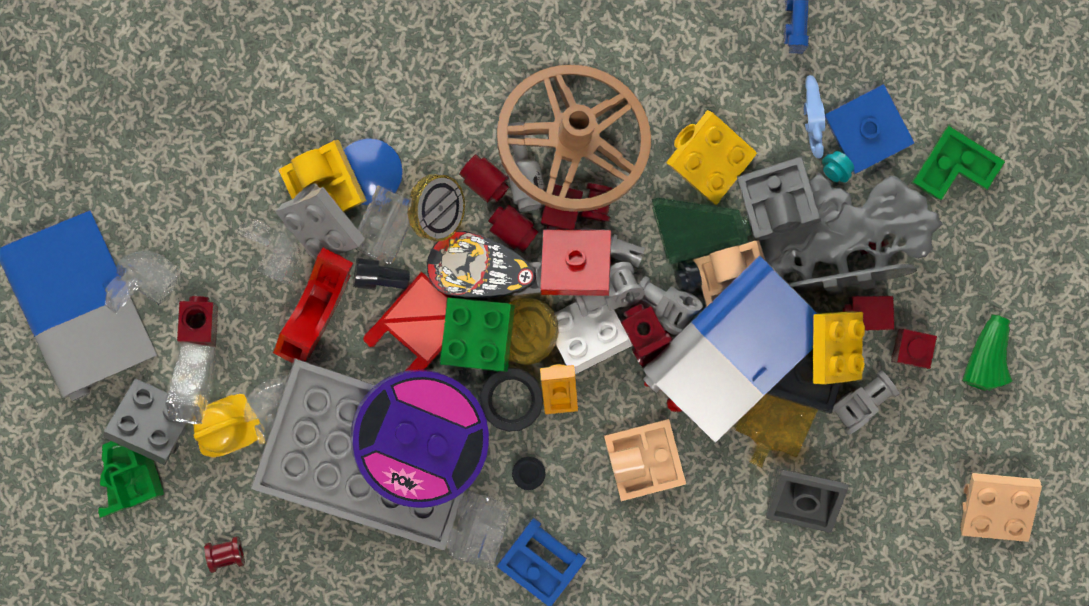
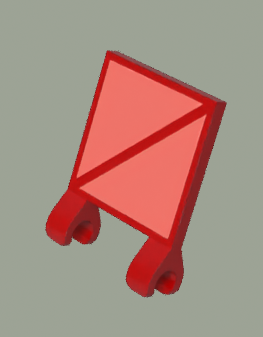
[363,272,451,371]

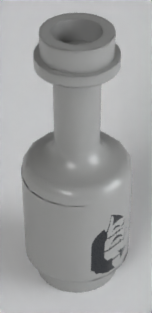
[507,122,546,212]

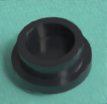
[674,261,702,294]
[512,456,546,490]

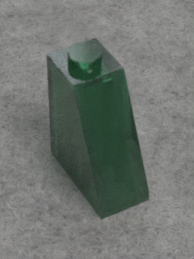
[650,198,751,266]

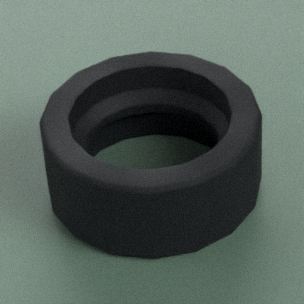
[480,368,544,432]

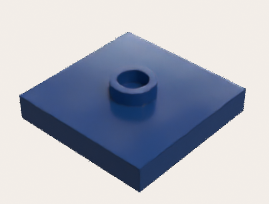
[825,84,914,175]

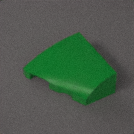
[98,441,164,518]

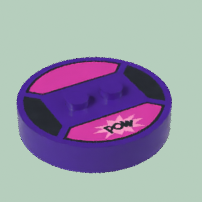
[350,369,489,508]

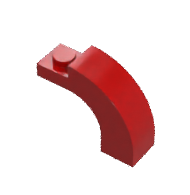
[273,247,353,363]

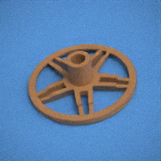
[496,65,651,211]

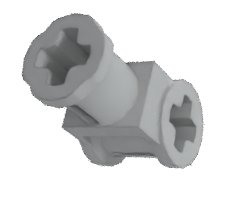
[574,262,645,317]
[635,276,702,336]
[832,370,900,435]

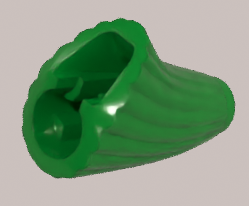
[962,314,1013,391]

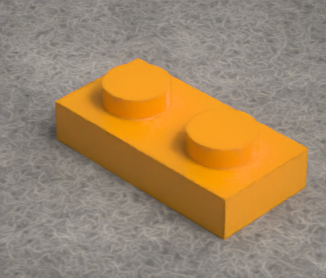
[540,364,578,415]

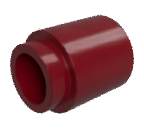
[459,154,510,203]
[488,205,539,253]

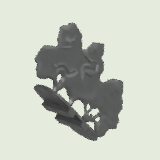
[745,173,943,296]

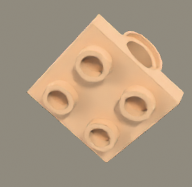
[693,240,765,306]
[604,419,686,501]
[961,473,1042,542]

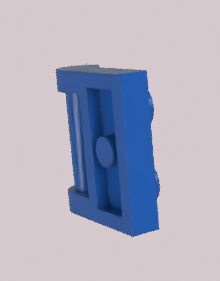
[784,0,809,54]
[497,518,587,606]

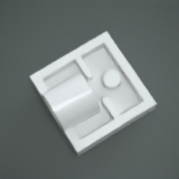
[552,302,632,374]

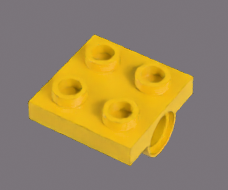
[666,110,757,205]
[278,140,367,212]
[813,311,865,384]

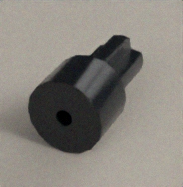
[353,258,410,290]

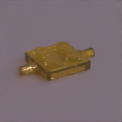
[734,394,818,468]

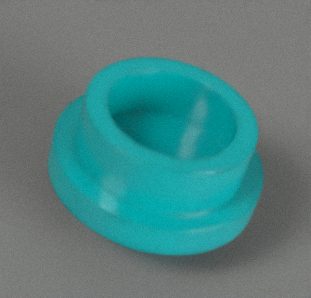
[822,151,854,183]

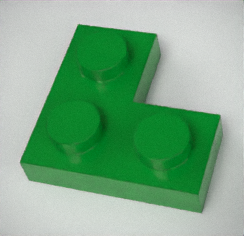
[911,126,1005,201]

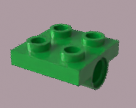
[440,298,515,372]

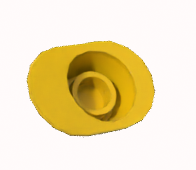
[192,394,265,457]

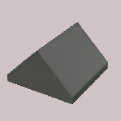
[766,468,848,533]

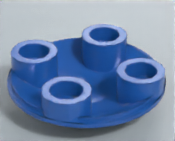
[344,138,402,205]

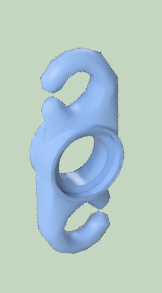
[804,75,825,159]

